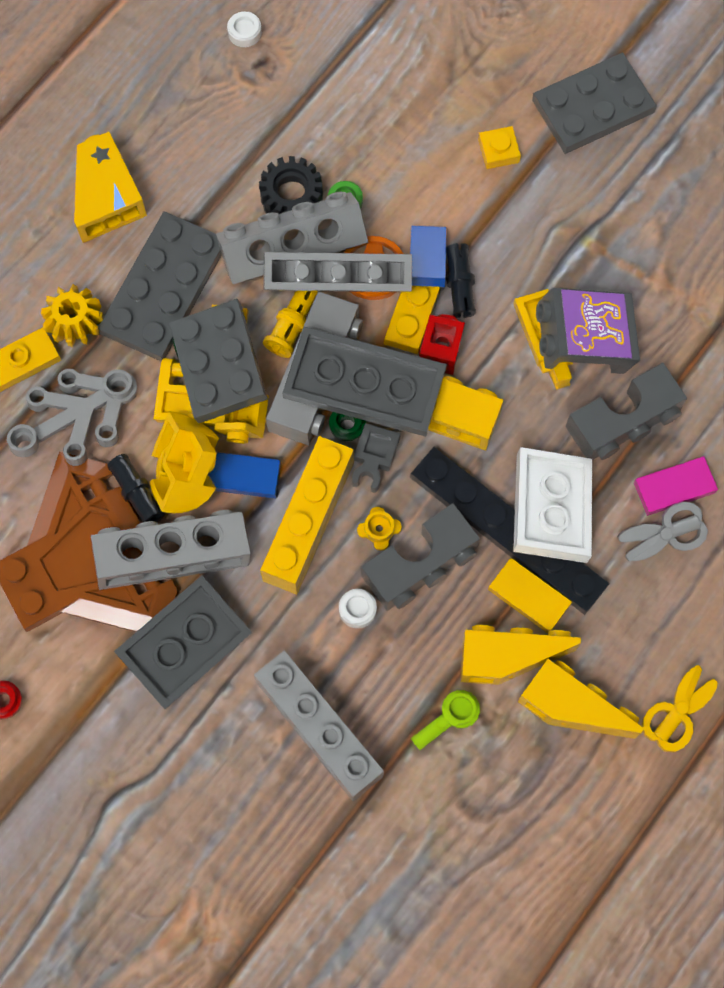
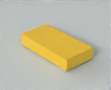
[488,558,572,633]

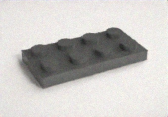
[98,211,222,361]
[282,326,447,437]

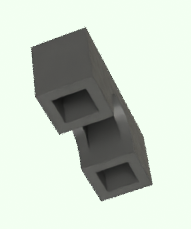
[565,363,687,460]
[361,503,480,611]

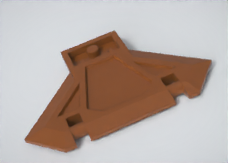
[0,452,178,632]

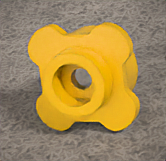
[357,507,402,551]

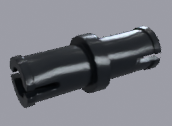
[446,243,476,318]
[107,454,165,522]

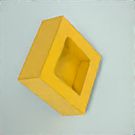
[478,126,521,170]

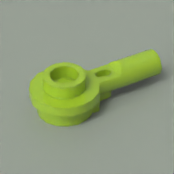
[410,690,480,751]

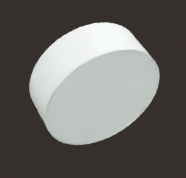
[227,11,262,47]
[339,589,377,628]

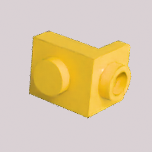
[214,394,269,444]

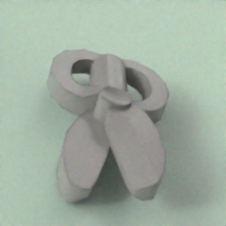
[617,502,708,561]

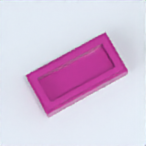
[634,456,718,516]

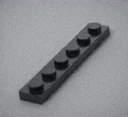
[410,447,610,615]

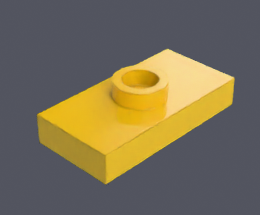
[0,327,62,392]

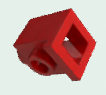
[419,314,465,375]

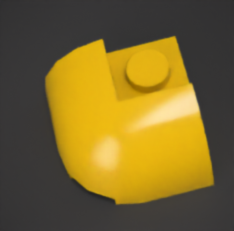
[150,411,219,513]

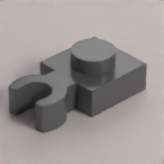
[352,423,400,493]

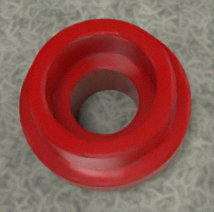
[0,680,22,720]

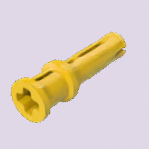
[262,291,318,358]

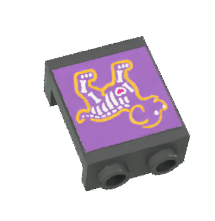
[536,287,640,374]

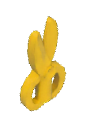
[642,665,718,753]

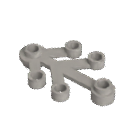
[7,369,137,466]

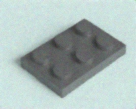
[532,52,657,154]
[170,299,268,424]
[114,575,252,709]

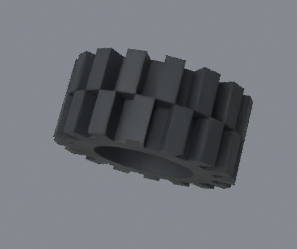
[259,156,323,214]

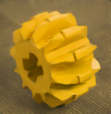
[41,284,104,347]

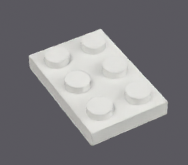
[513,447,592,563]

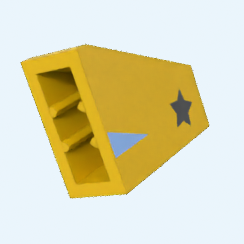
[74,132,147,243]

